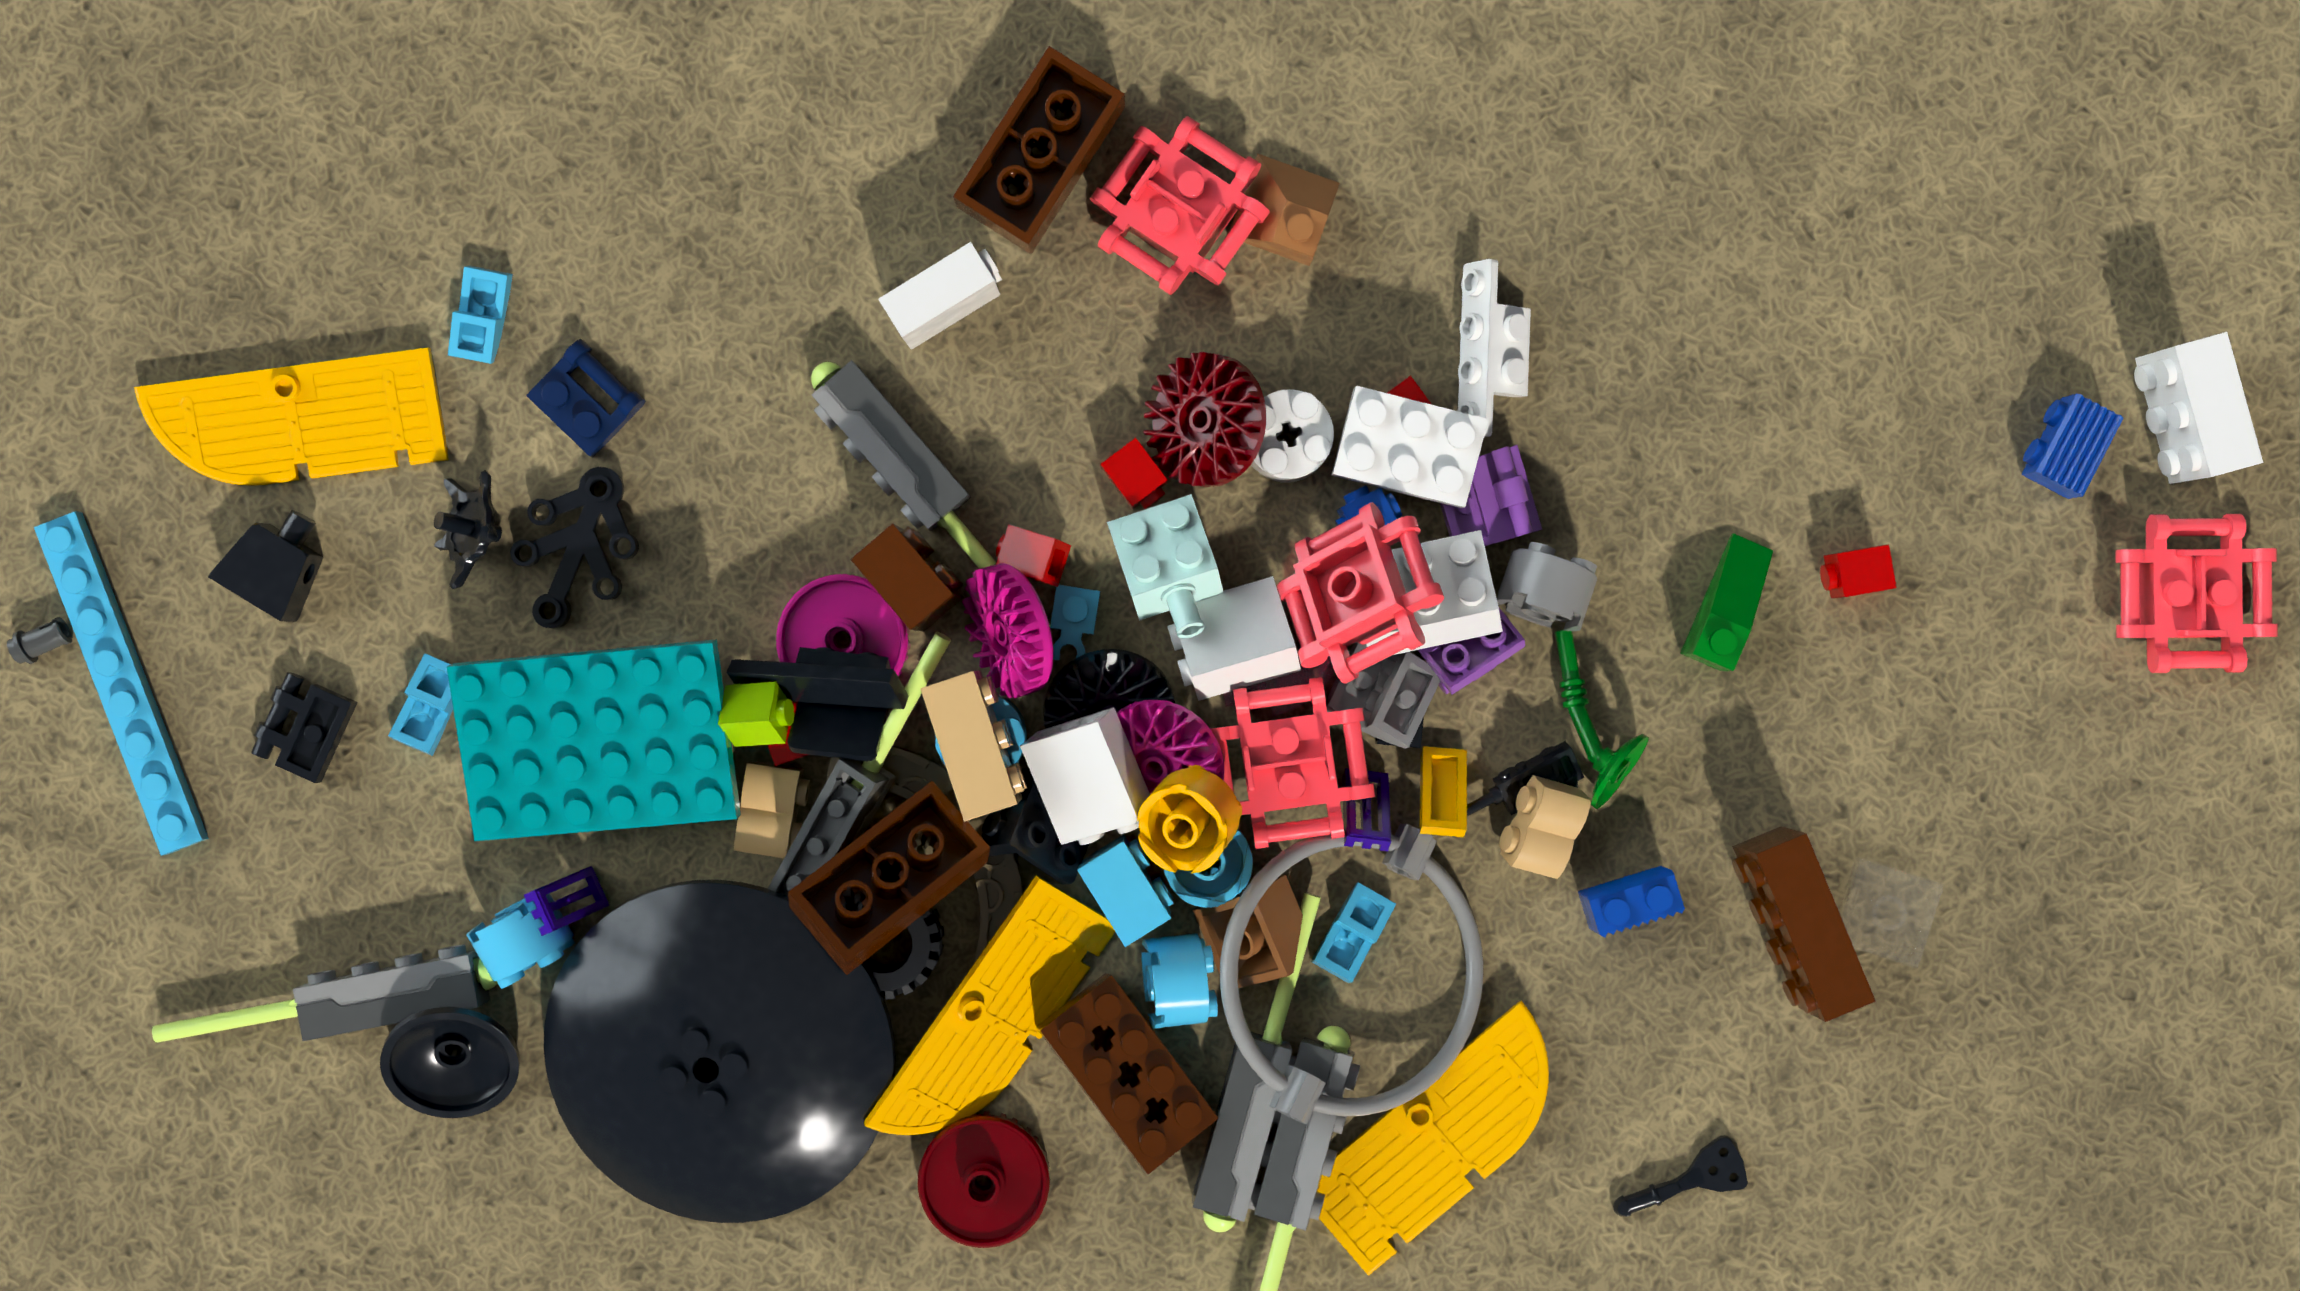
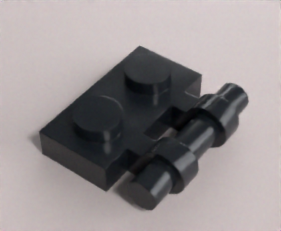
[251,672,358,783]

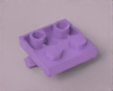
[1440,445,1542,546]
[1418,608,1525,695]

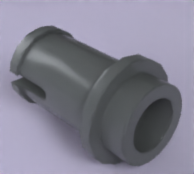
[7,617,73,664]

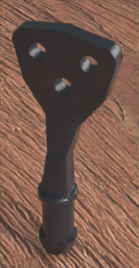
[1613,1135,1748,1217]

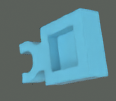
[1050,585,1100,660]

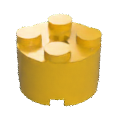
[1137,765,1242,874]

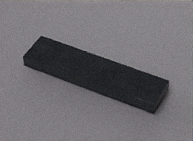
[726,659,909,709]

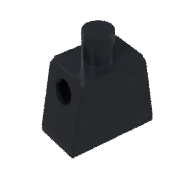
[208,510,323,622]

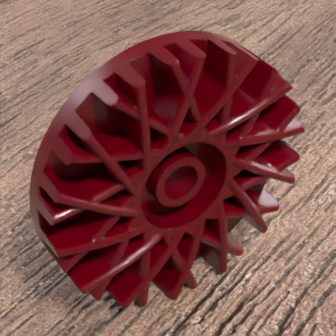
[1143,352,1266,487]
[918,1111,1050,1248]

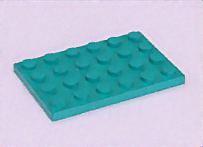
[447,639,741,841]

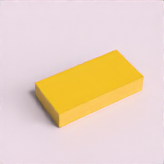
[1420,746,1467,837]

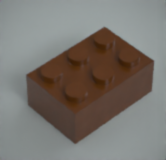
[850,523,964,632]

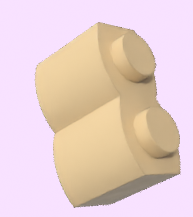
[734,761,810,858]
[1499,775,1591,879]

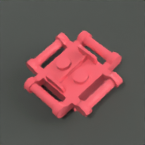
[1090,116,1270,295]
[1277,502,1444,684]
[2115,514,2278,673]
[1211,677,1376,849]

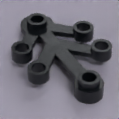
[510,467,639,629]

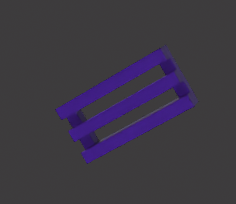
[1342,768,1391,851]
[524,866,610,936]

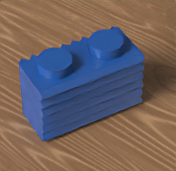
[2022,393,2123,499]
[1578,866,1685,937]

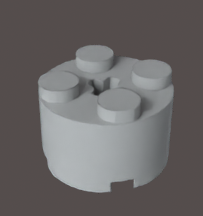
[1496,542,1597,632]

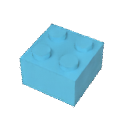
[1077,834,1174,947]

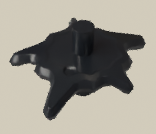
[434,470,502,589]

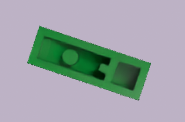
[1680,533,1773,671]

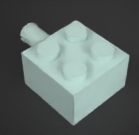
[1107,494,1224,638]

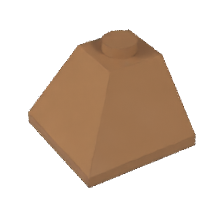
[1229,153,1340,266]
[1193,874,1303,988]

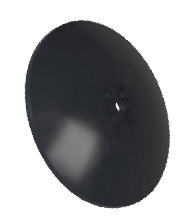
[544,880,896,1223]

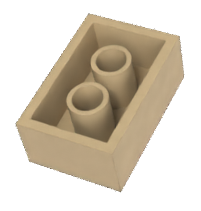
[920,670,1027,822]

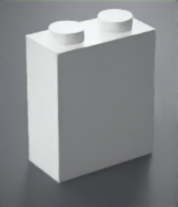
[878,242,1002,350]
[1167,576,1301,701]
[1020,707,1150,845]

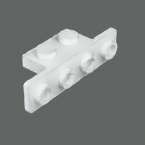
[1457,259,1531,437]

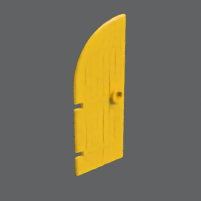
[134,348,449,486]
[864,875,1115,1135]
[1318,1000,1549,1276]

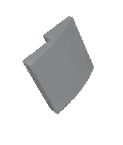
[1326,642,1441,749]

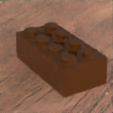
[953,46,1125,254]
[788,781,990,975]
[1732,827,1876,1022]
[1036,973,1219,1175]

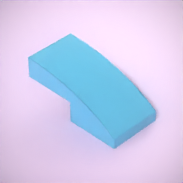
[448,266,513,364]
[388,653,453,756]
[1311,882,1396,983]

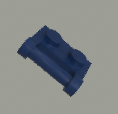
[526,339,646,458]

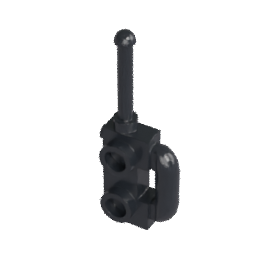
[1467,741,1584,816]

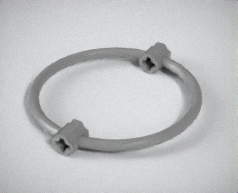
[1220,824,1483,1125]

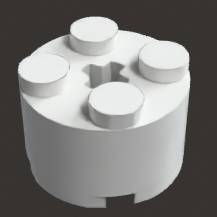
[1251,389,1334,483]

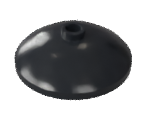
[380,1007,520,1118]

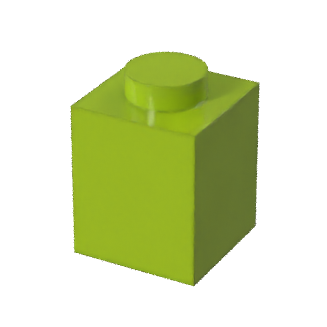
[718,682,794,747]

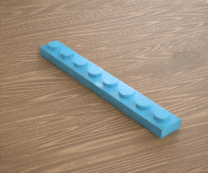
[34,511,209,856]

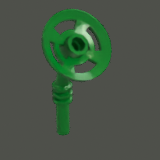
[1555,630,1649,809]

